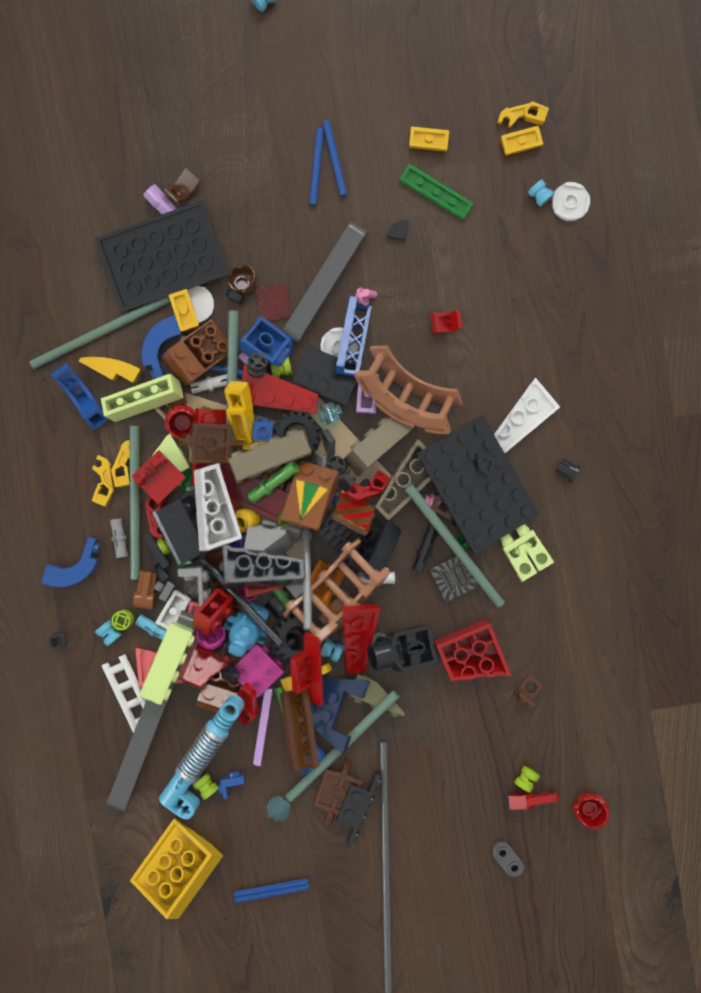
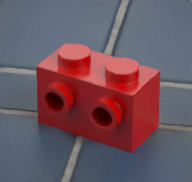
[193,588,234,636]

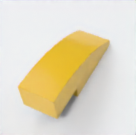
[79,357,144,384]
[224,381,254,443]

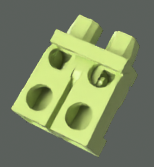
[500,524,554,582]

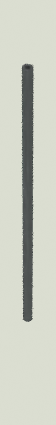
[380,741,392,993]

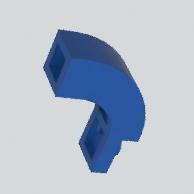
[142,316,184,380]
[51,363,109,430]
[41,537,101,587]

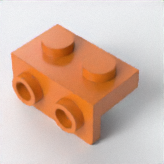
[311,560,345,607]

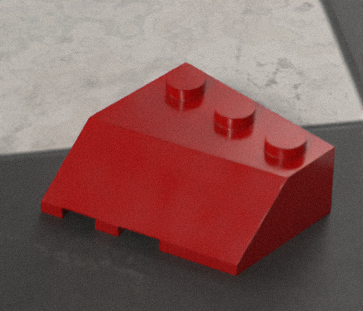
[434,619,512,681]

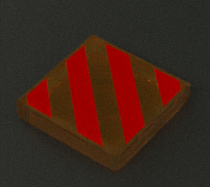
[331,490,376,536]

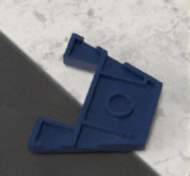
[304,678,370,754]

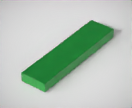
[399,164,474,221]

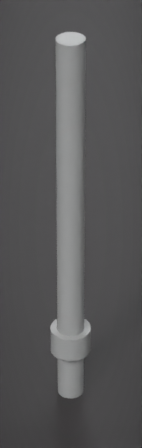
[300,527,312,630]

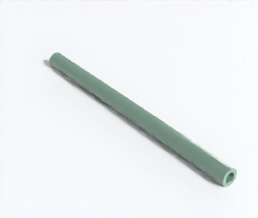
[29,296,171,369]
[226,311,239,456]
[130,426,140,580]
[405,484,505,608]
[285,690,400,802]

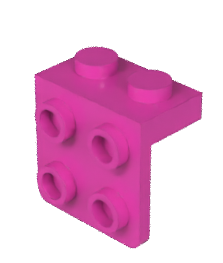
[234,643,285,697]

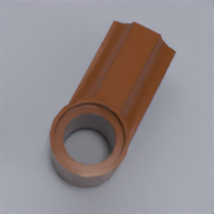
[133,570,158,610]

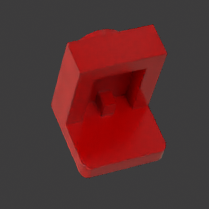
[430,310,462,334]

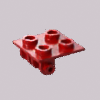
[131,450,186,504]

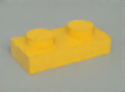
[501,126,543,156]
[409,127,449,152]
[169,289,200,332]

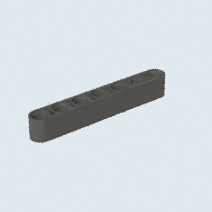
[282,221,368,343]

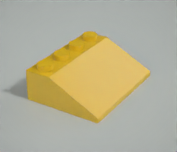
[130,818,223,919]

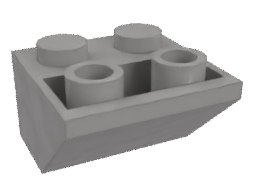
[244,525,293,556]

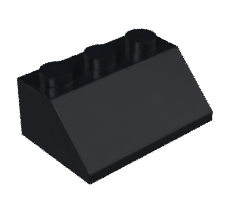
[293,346,362,405]
[153,496,211,565]
[345,517,402,580]

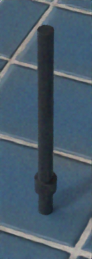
[201,557,284,647]

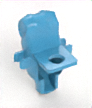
[224,601,270,657]

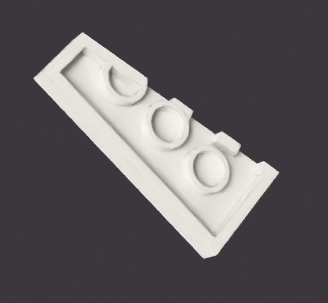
[494,378,560,453]

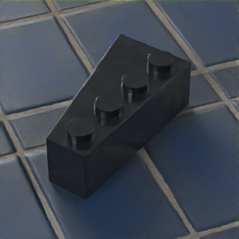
[222,545,305,589]

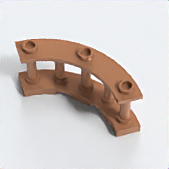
[355,345,463,434]
[282,539,391,643]

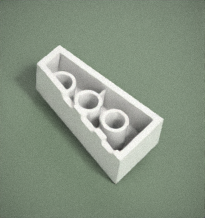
[194,463,242,551]

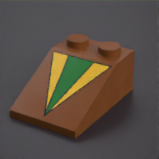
[281,461,339,531]

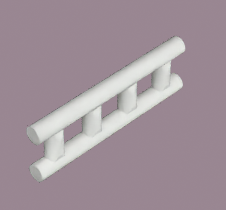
[101,654,147,733]

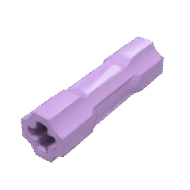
[144,184,177,214]

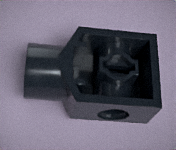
[367,625,438,672]

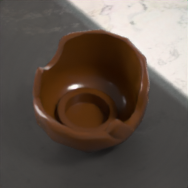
[228,264,257,295]

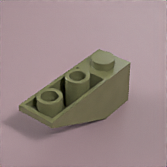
[350,673,405,717]

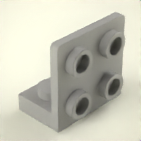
[178,565,212,607]

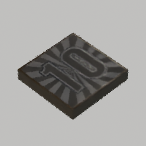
[428,555,480,603]

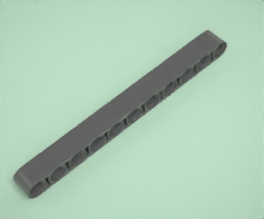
[106,610,196,811]

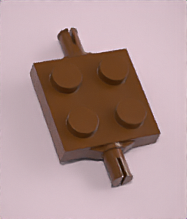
[177,422,243,464]
[314,760,362,826]

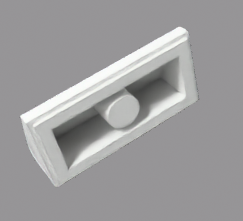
[155,589,191,630]

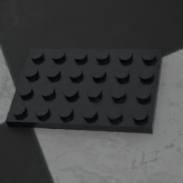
[95,200,230,312]
[416,414,539,554]

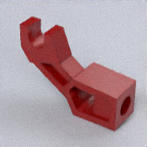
[345,470,390,503]
[145,496,169,541]
[236,682,260,727]
[508,791,560,810]

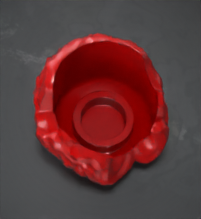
[165,404,195,439]
[573,793,610,830]

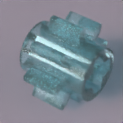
[318,401,342,425]
[266,797,291,821]

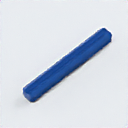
[234,878,310,903]

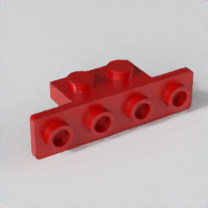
[290,632,323,706]

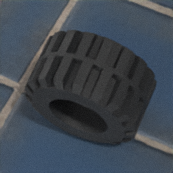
[272,411,321,460]
[311,508,359,554]
[269,615,318,665]

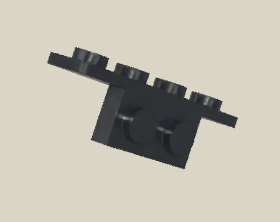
[336,770,382,847]

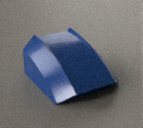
[238,316,293,366]

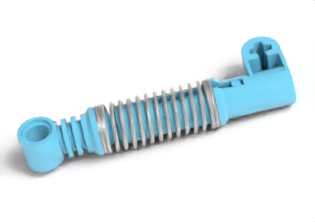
[159,695,244,819]

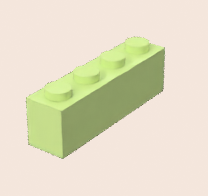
[101,374,184,422]
[139,620,195,705]

